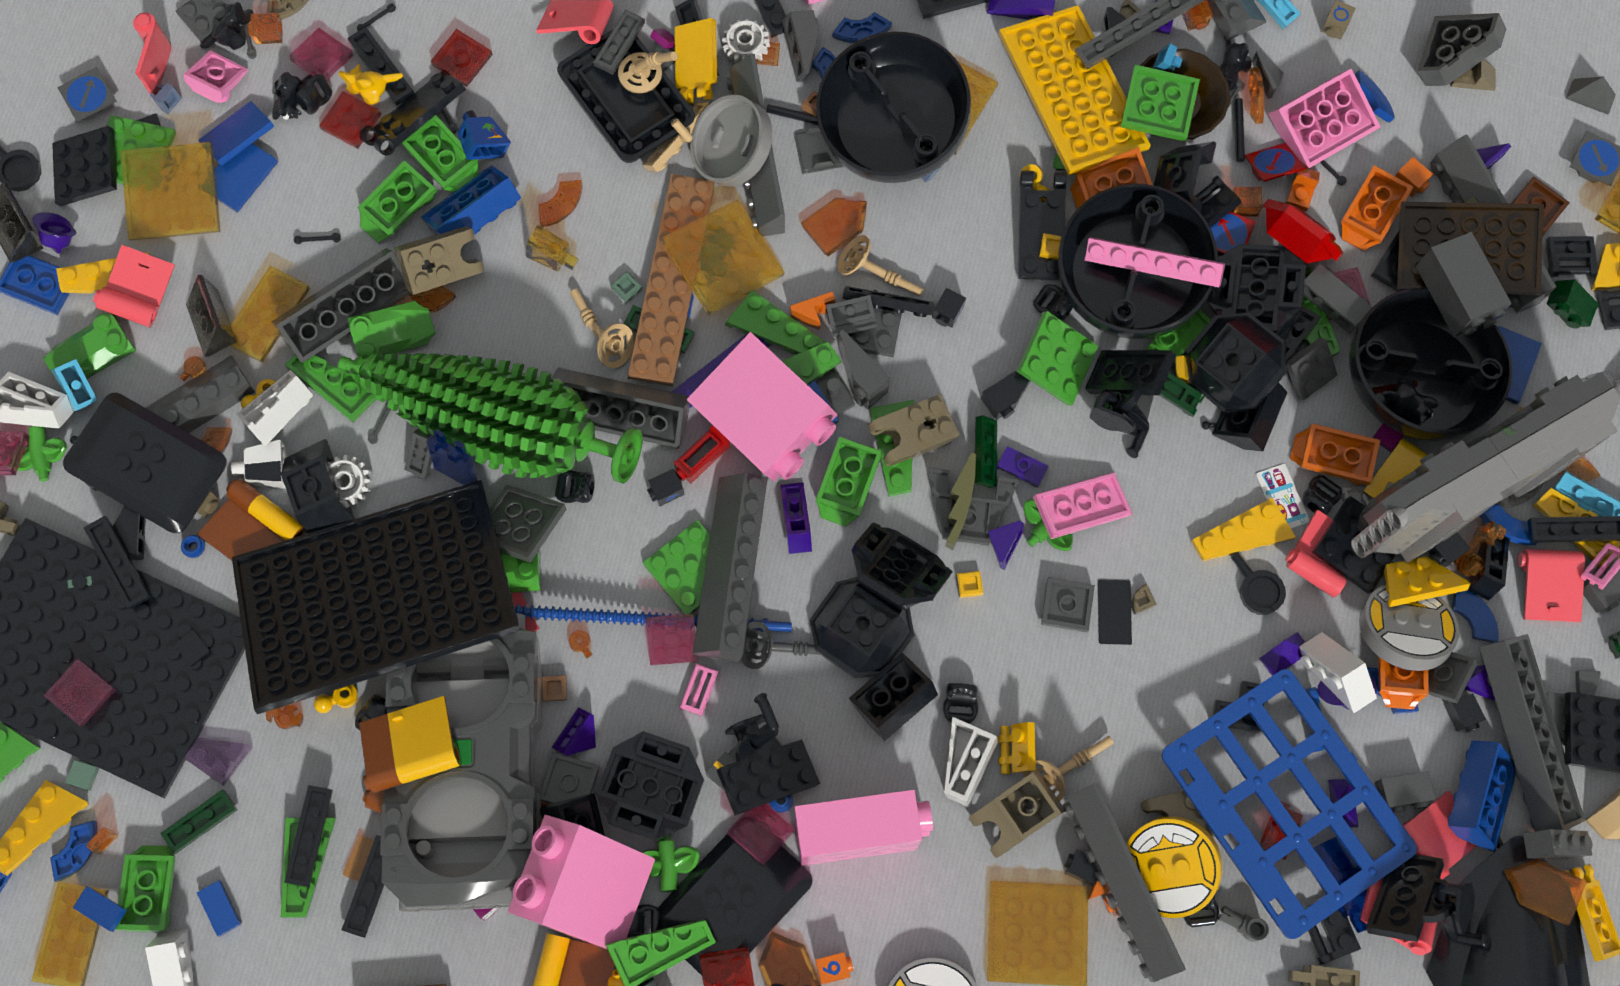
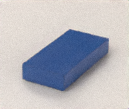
[196,880,242,937]
[73,886,127,932]

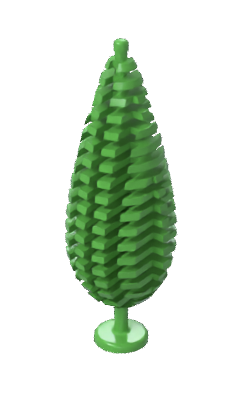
[338,353,643,484]

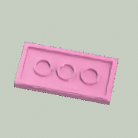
[1033,472,1132,539]

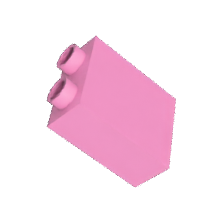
[687,332,837,482]
[795,790,933,866]
[508,815,655,949]

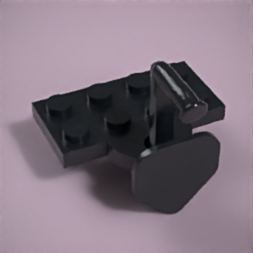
[1085,350,1176,458]
[716,693,820,816]
[1366,854,1490,948]

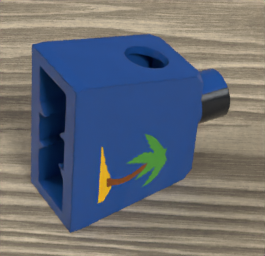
[458,110,511,160]

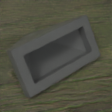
[1252,50,1283,99]
[1566,76,1616,115]

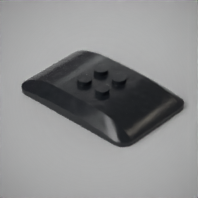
[557,29,695,163]
[63,392,227,534]
[658,818,813,985]

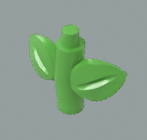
[5,426,67,482]
[1024,499,1073,551]
[641,835,700,892]

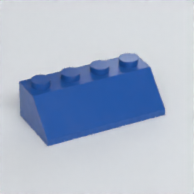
[421,165,521,235]
[1448,740,1516,852]

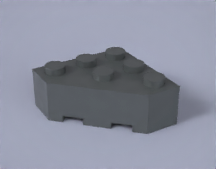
[1418,13,1506,86]

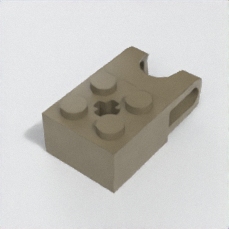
[394,227,484,295]
[868,394,959,467]
[969,770,1065,858]
[1140,782,1230,837]

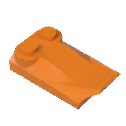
[1070,147,1153,209]
[1341,165,1413,251]
[1290,423,1381,486]
[1378,656,1429,710]

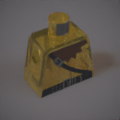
[526,225,579,271]

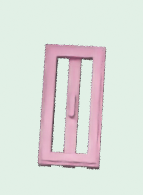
[1581,543,1620,590]
[680,663,719,716]

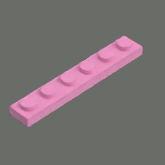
[1085,237,1225,287]

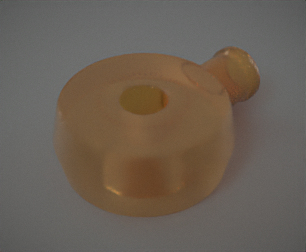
[179,356,206,381]
[568,630,592,658]

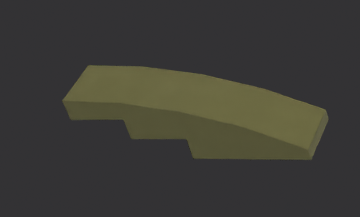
[945,452,976,550]

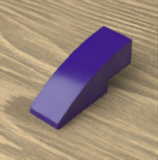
[987,0,1055,20]

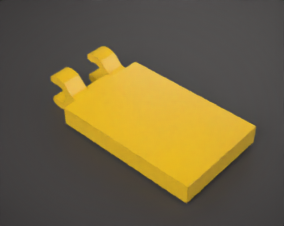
[675,18,717,104]
[1561,864,1620,962]

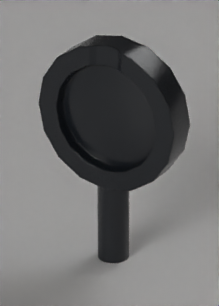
[0,146,42,192]
[1231,553,1286,615]

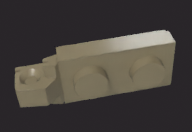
[1288,965,1360,986]

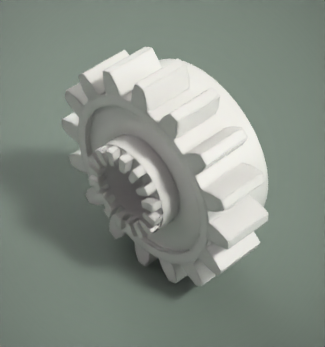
[722,19,770,64]
[328,455,373,505]

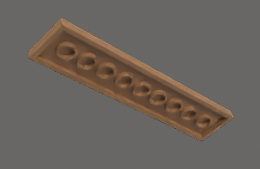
[628,174,715,386]

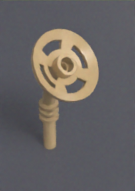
[618,51,678,93]
[837,235,924,296]
[570,288,634,368]
[1023,736,1114,802]

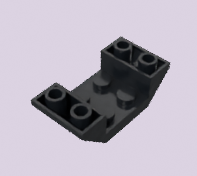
[1154,141,1216,213]
[281,439,355,533]

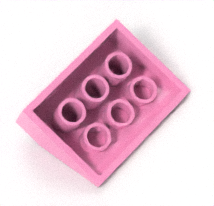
[1268,69,1381,169]

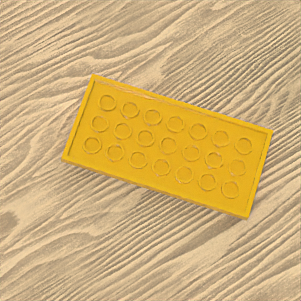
[998,5,1151,175]

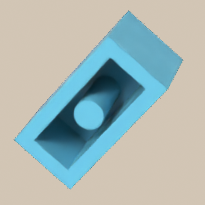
[51,359,98,411]

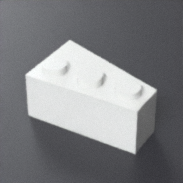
[236,370,313,446]
[0,372,73,428]
[1299,632,1377,714]
[944,717,998,807]
[145,929,194,986]

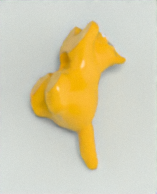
[338,64,403,105]

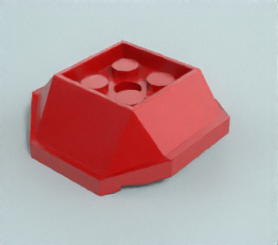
[1263,199,1344,263]

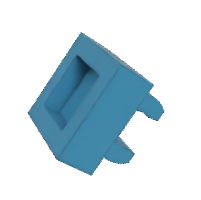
[1153,43,1183,72]

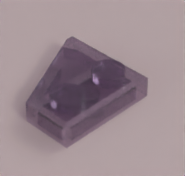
[184,738,253,786]

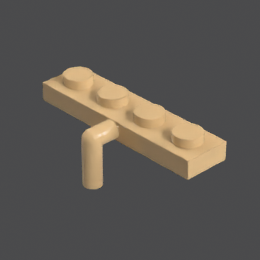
[642,102,710,172]

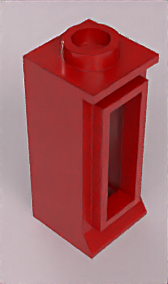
[674,425,730,484]

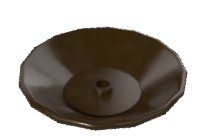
[1140,49,1230,140]

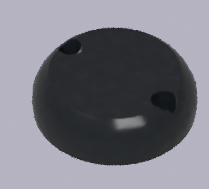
[816,31,971,183]
[1058,184,1218,339]
[1349,288,1512,441]

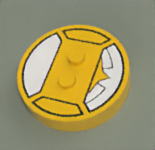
[1127,816,1223,918]

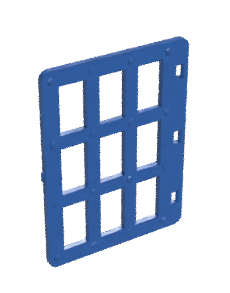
[1161,669,1417,939]

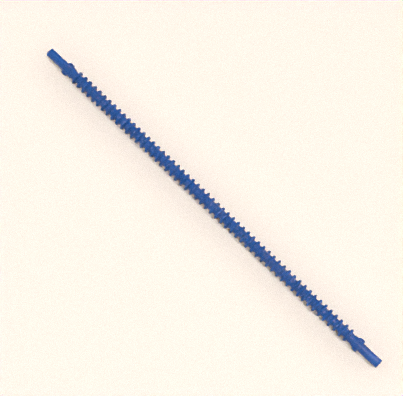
[515,604,792,632]

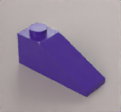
[781,482,812,554]

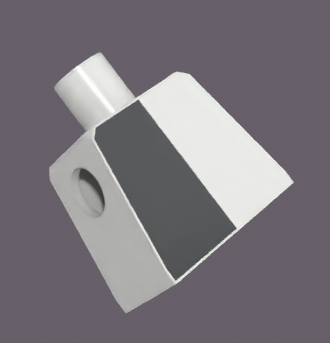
[231,440,287,488]

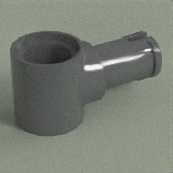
[1218,905,1269,942]

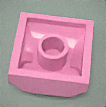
[184,50,248,103]

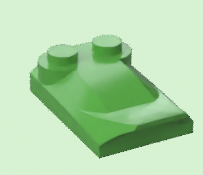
[401,115,478,193]
[357,160,437,243]
[348,300,436,357]
[43,313,136,379]
[816,437,883,527]
[501,550,540,593]
[115,845,176,933]

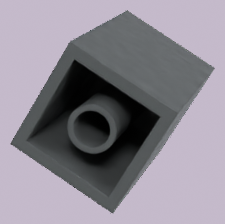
[1416,232,1512,337]

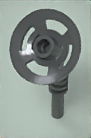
[741,621,820,669]

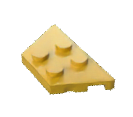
[1591,243,1620,291]
[1384,556,1470,607]

